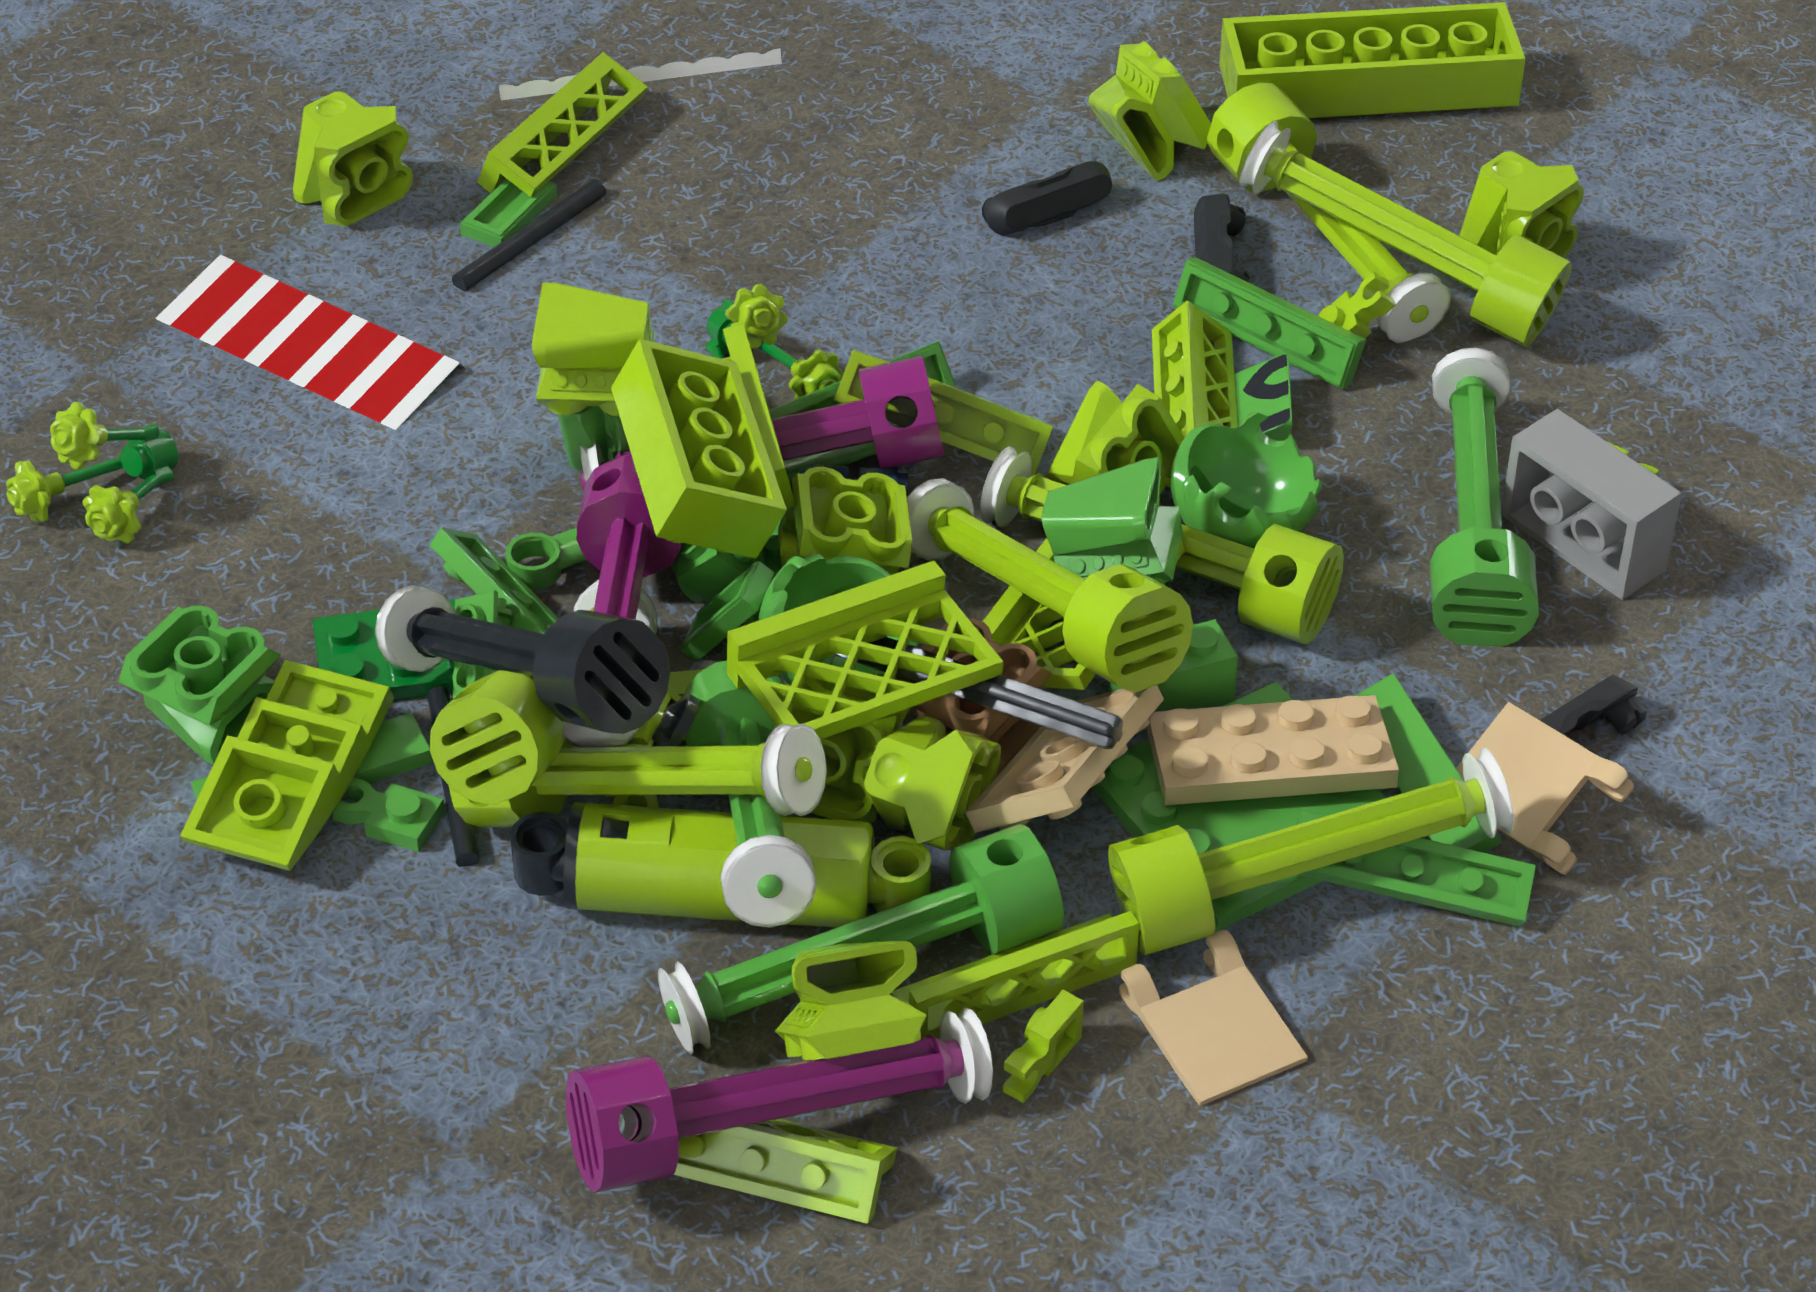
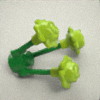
[705,284,844,399]
[6,402,179,544]

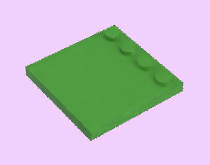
[1091,682,1386,931]

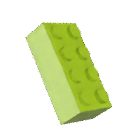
[611,339,787,558]

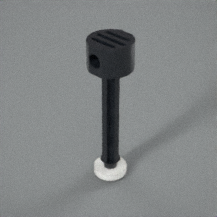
[375,585,671,734]

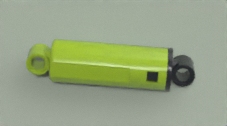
[510,802,931,928]

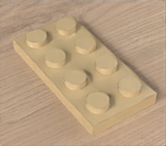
[965,685,1164,833]
[1147,695,1399,805]

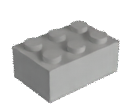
[1501,408,1682,600]

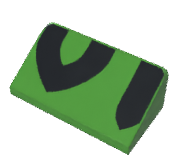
[1235,354,1292,441]

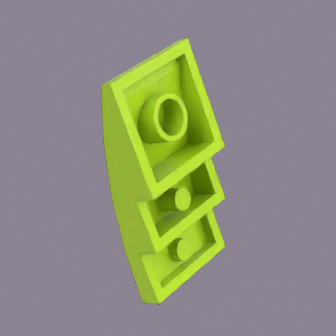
[180,660,394,871]

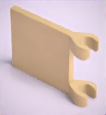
[1456,702,1634,875]
[1119,930,1308,1106]

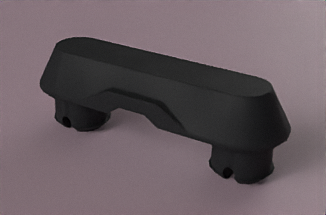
[982,161,1112,235]
[1194,193,1250,283]
[1540,675,1647,736]

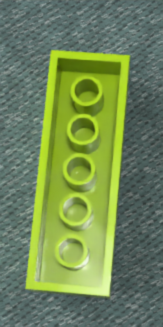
[1219,2,1525,118]

